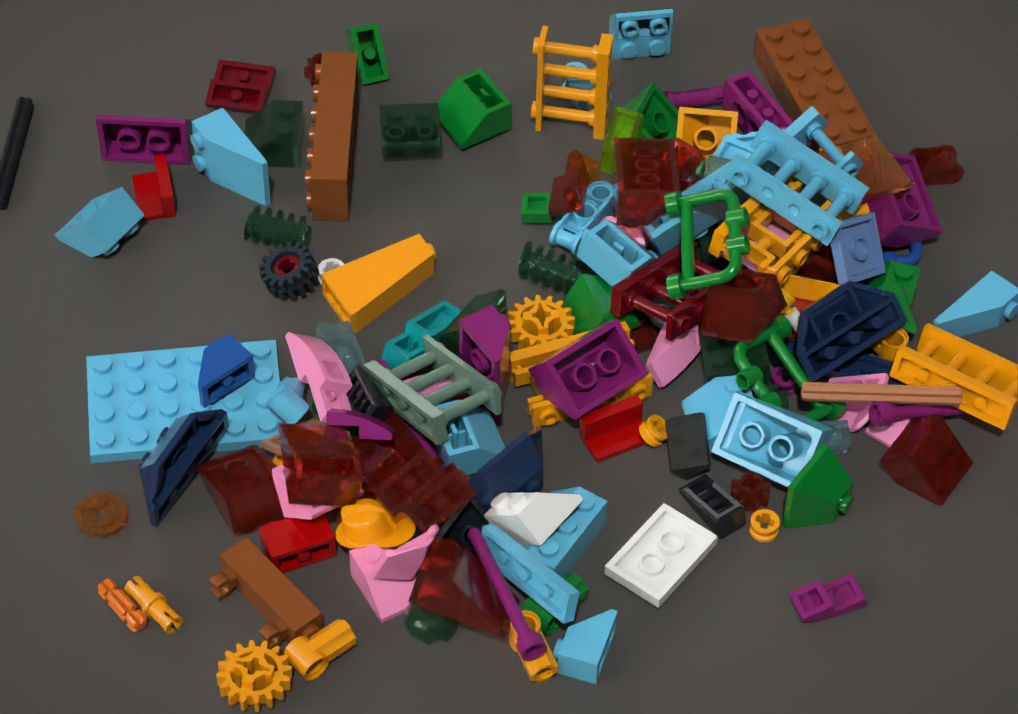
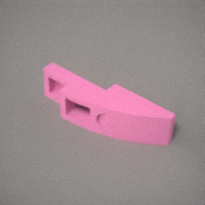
[646,291,717,388]
[285,332,353,422]

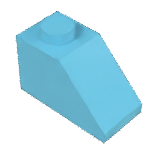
[553,609,618,684]

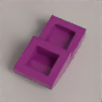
[326,408,396,440]
[789,573,867,623]

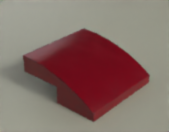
[205,59,276,114]

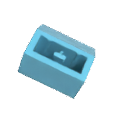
[609,9,673,60]
[577,219,656,286]
[433,399,505,480]

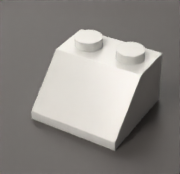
[484,492,583,545]

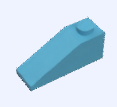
[933,271,1018,337]

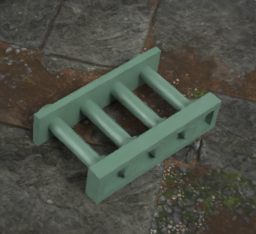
[363,334,502,445]

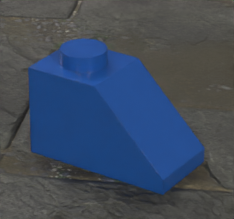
[198,333,255,408]

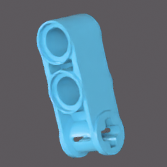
[549,181,615,256]

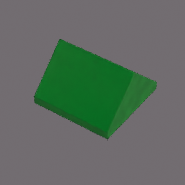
[563,274,640,334]

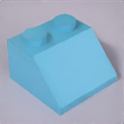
[55,187,144,258]
[682,375,753,453]

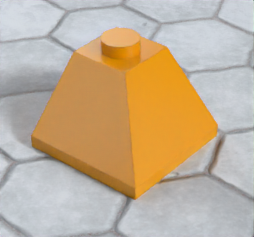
[674,107,738,169]

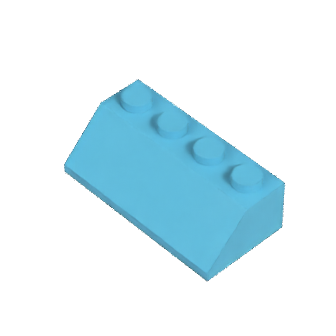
[638,160,751,255]

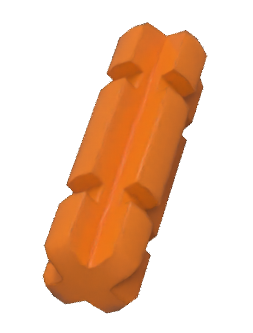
[97,578,148,633]

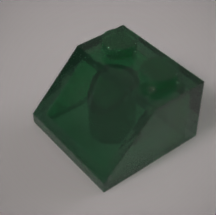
[244,100,304,168]

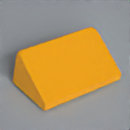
[778,274,841,302]

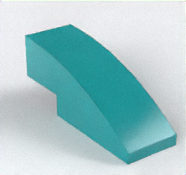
[382,300,469,378]

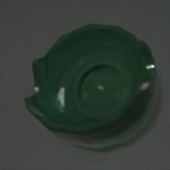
[404,593,458,644]

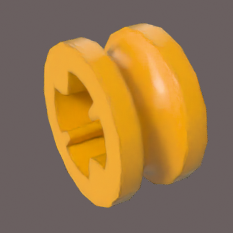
[639,414,667,447]
[749,509,780,542]

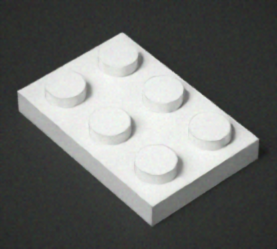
[604,503,718,608]

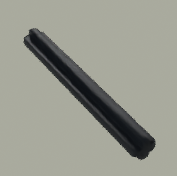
[0,97,34,210]

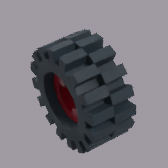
[259,241,319,300]

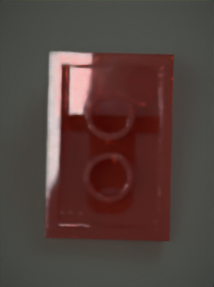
[197,444,286,534]
[408,537,520,638]

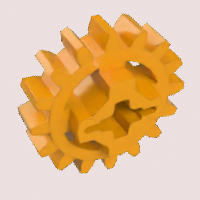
[508,295,575,349]
[216,640,292,712]

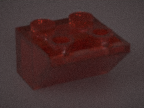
[700,270,787,343]
[880,414,973,506]

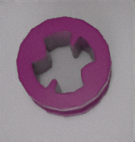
[770,364,798,396]

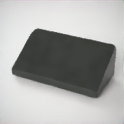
[665,412,711,480]

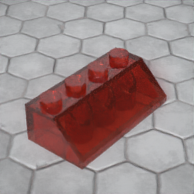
[612,137,681,228]

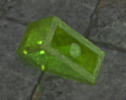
[601,106,644,179]

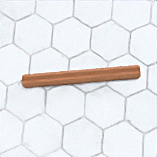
[801,382,962,406]

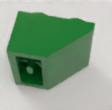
[431,68,512,150]

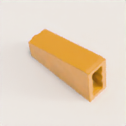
[321,234,437,335]

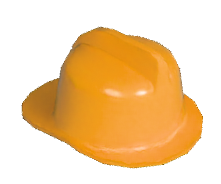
[335,498,416,548]

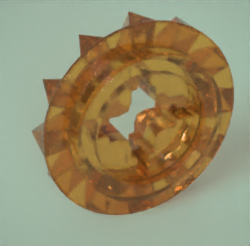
[74,491,128,538]

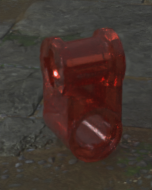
[908,145,964,186]

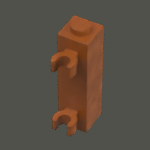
[209,537,323,650]

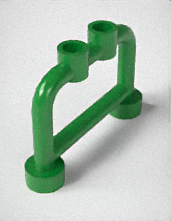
[664,188,751,300]
[733,314,846,422]

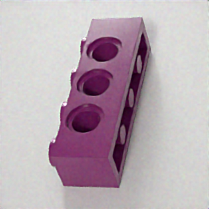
[722,71,812,149]

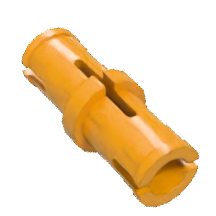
[124,576,184,634]

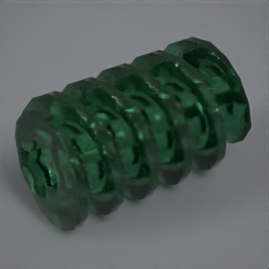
[244,204,312,249]
[518,241,588,296]

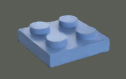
[831,212,886,285]

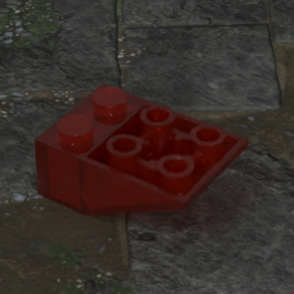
[278,423,363,506]

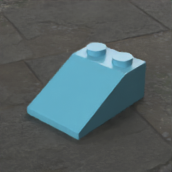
[190,108,271,206]
[711,392,833,487]

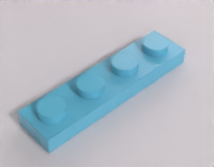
[482,523,580,624]

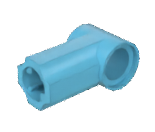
[266,376,310,426]

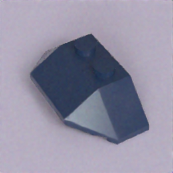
[797,281,907,382]
[139,409,229,528]
[446,427,543,511]

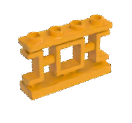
[708,175,843,291]
[509,321,653,428]

